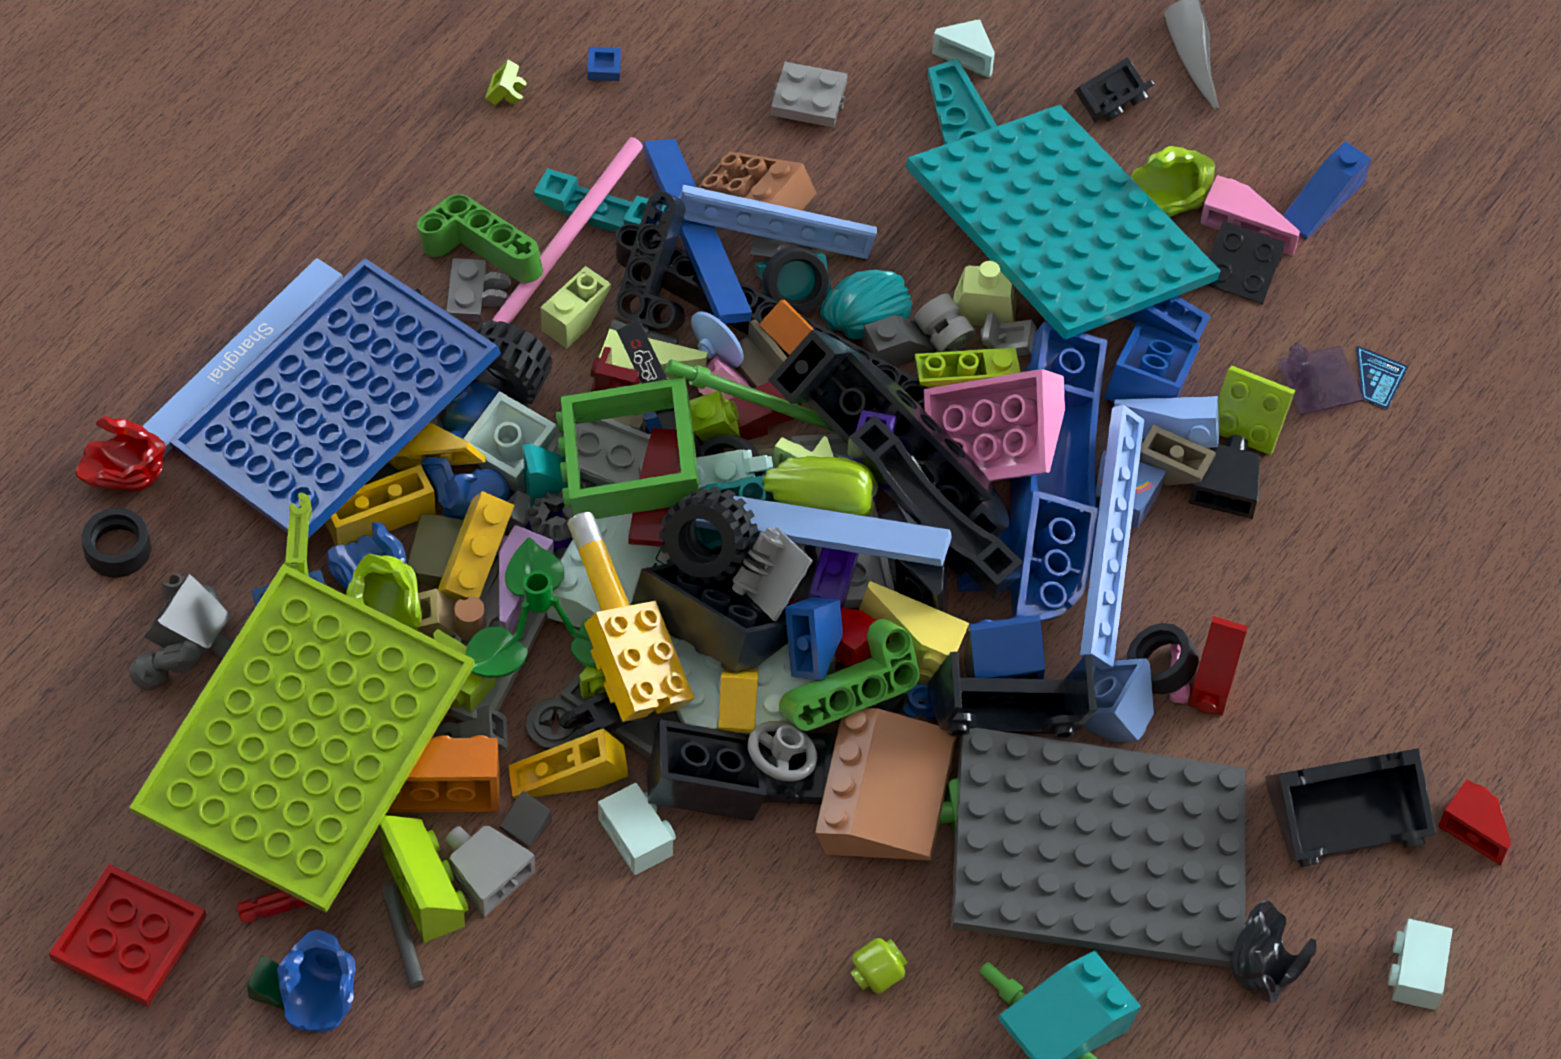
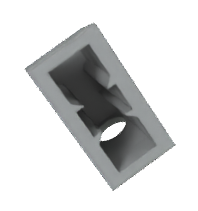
[445,826,535,917]

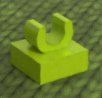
[485,60,527,105]

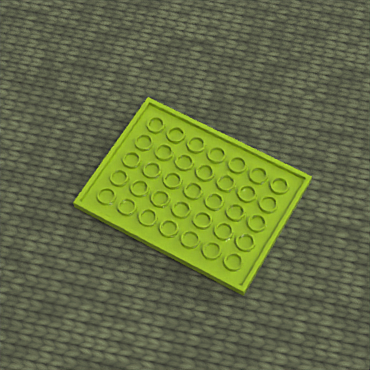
[129,564,475,913]

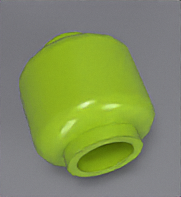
[850,938,908,994]

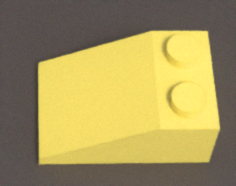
[859,581,969,684]

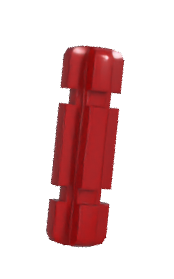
[237,890,309,924]

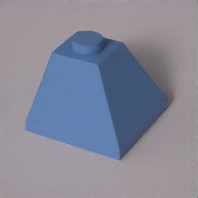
[1082,658,1154,742]

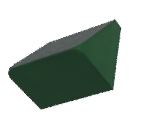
[247,955,285,1009]

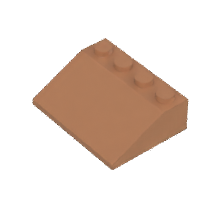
[815,708,957,860]

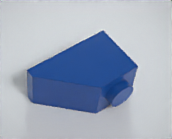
[785,597,843,680]

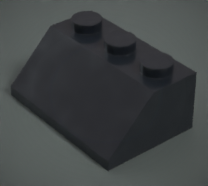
[890,523,949,613]
[647,719,767,821]

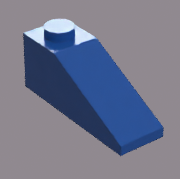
[1283,141,1371,240]

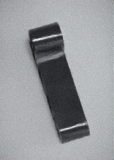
[616,191,685,332]

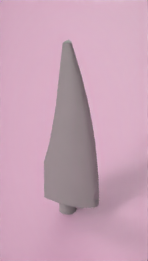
[1164,0,1219,110]

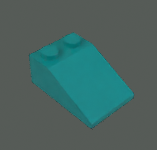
[998,951,1141,1059]

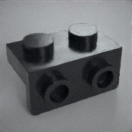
[1074,57,1155,123]

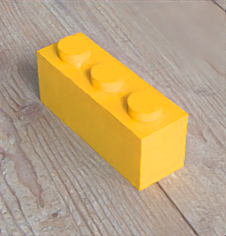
[325,464,436,546]
[437,491,514,602]

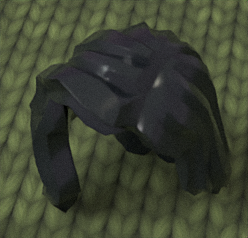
[1231,900,1317,1003]

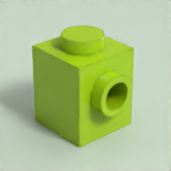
[690,391,740,442]

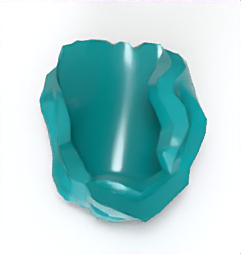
[820,269,913,340]

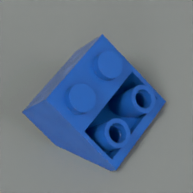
[964,615,1045,679]

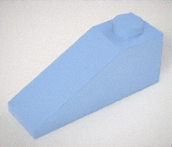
[1114,396,1220,448]

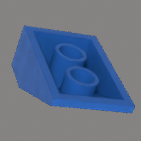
[1104,321,1200,403]

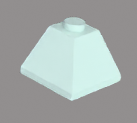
[463,391,557,493]

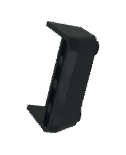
[927,652,1097,739]

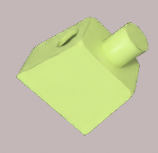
[953,261,1017,326]

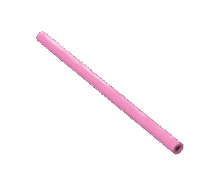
[492,137,643,324]

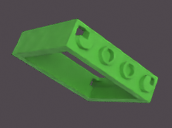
[556,377,700,519]

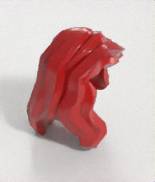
[76,416,166,491]

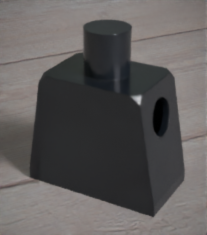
[1189,435,1260,519]

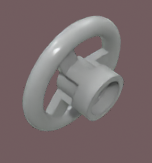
[748,721,817,781]

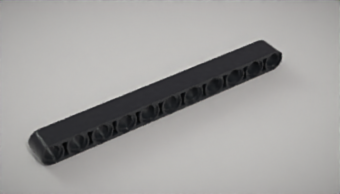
[616,224,929,410]

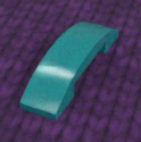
[533,168,668,232]

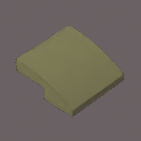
[407,514,464,588]

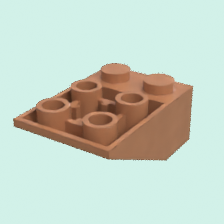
[698,151,817,211]

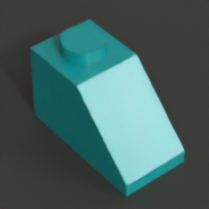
[523,443,568,508]

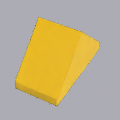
[718,668,759,733]

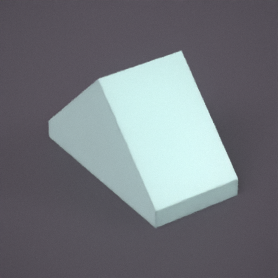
[932,19,995,78]

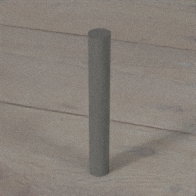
[382,884,425,988]

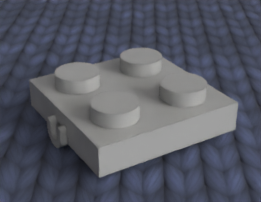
[771,62,848,128]

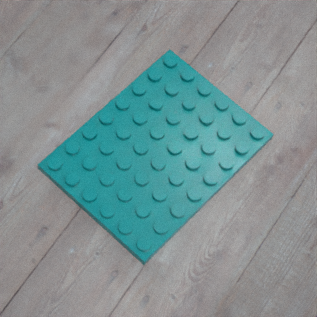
[905,105,1221,340]

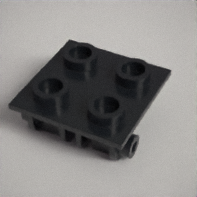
[1207,221,1286,304]

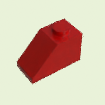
[1438,779,1511,866]

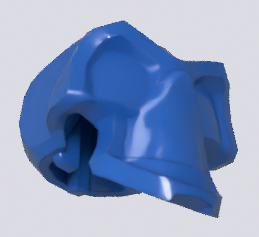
[421,457,510,520]

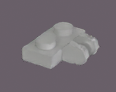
[447,258,511,322]

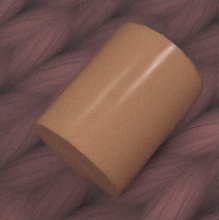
[454,596,486,641]

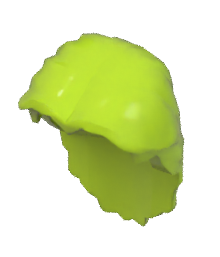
[762,456,878,517]

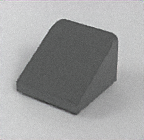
[500,791,552,848]

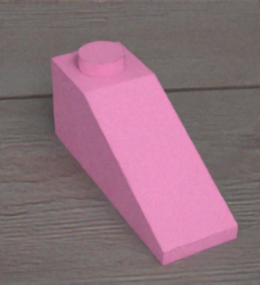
[1200,175,1300,256]

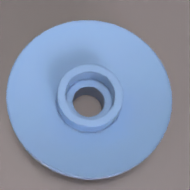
[691,311,744,368]

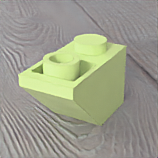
[541,266,611,349]

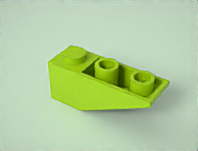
[915,347,1021,388]

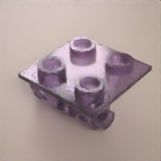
[1277,344,1364,415]

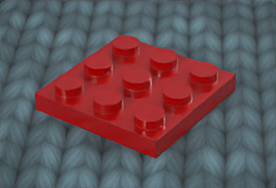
[49,864,207,1007]

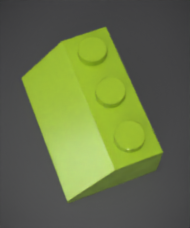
[379,815,469,943]

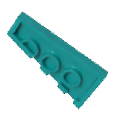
[928,59,997,145]

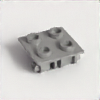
[732,527,813,621]

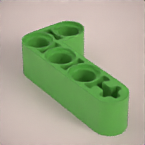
[417,194,543,283]
[779,619,920,731]

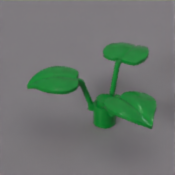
[466,537,597,678]

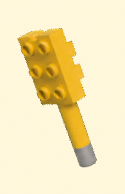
[567,512,694,722]

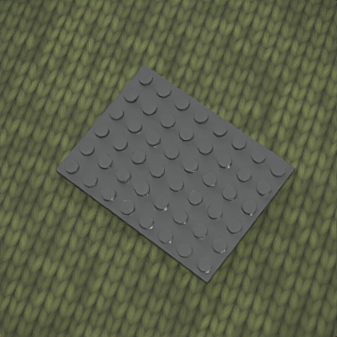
[951,728,1245,969]

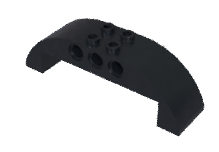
[768,329,1009,577]

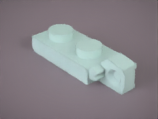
[696,450,773,487]

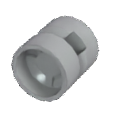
[914,294,977,352]

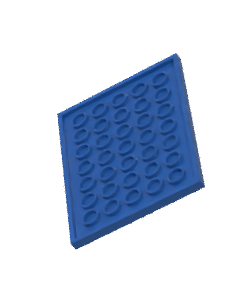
[169,258,501,538]

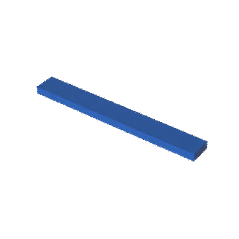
[643,139,752,324]

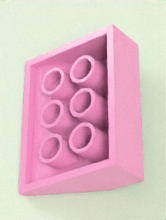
[924,369,1065,482]

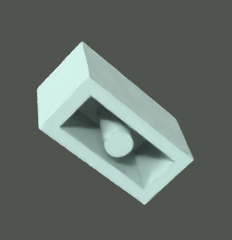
[598,783,676,875]
[1388,919,1453,1010]

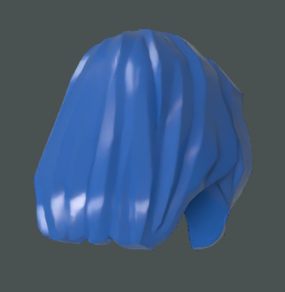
[327,522,406,590]
[277,929,356,1034]

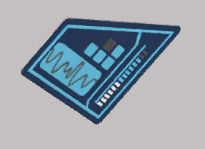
[1356,346,1408,409]

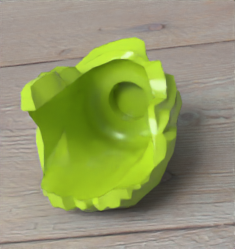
[1130,146,1215,217]
[346,554,422,631]

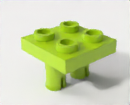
[1218,366,1296,455]

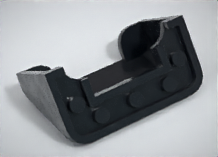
[1265,748,1436,867]

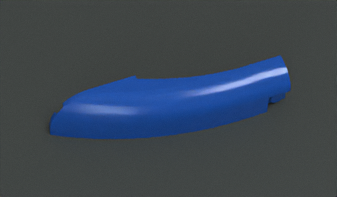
[1010,322,1107,622]

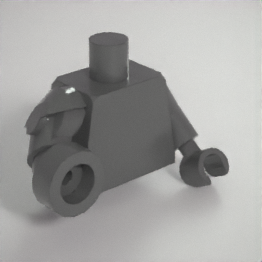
[129,573,233,690]

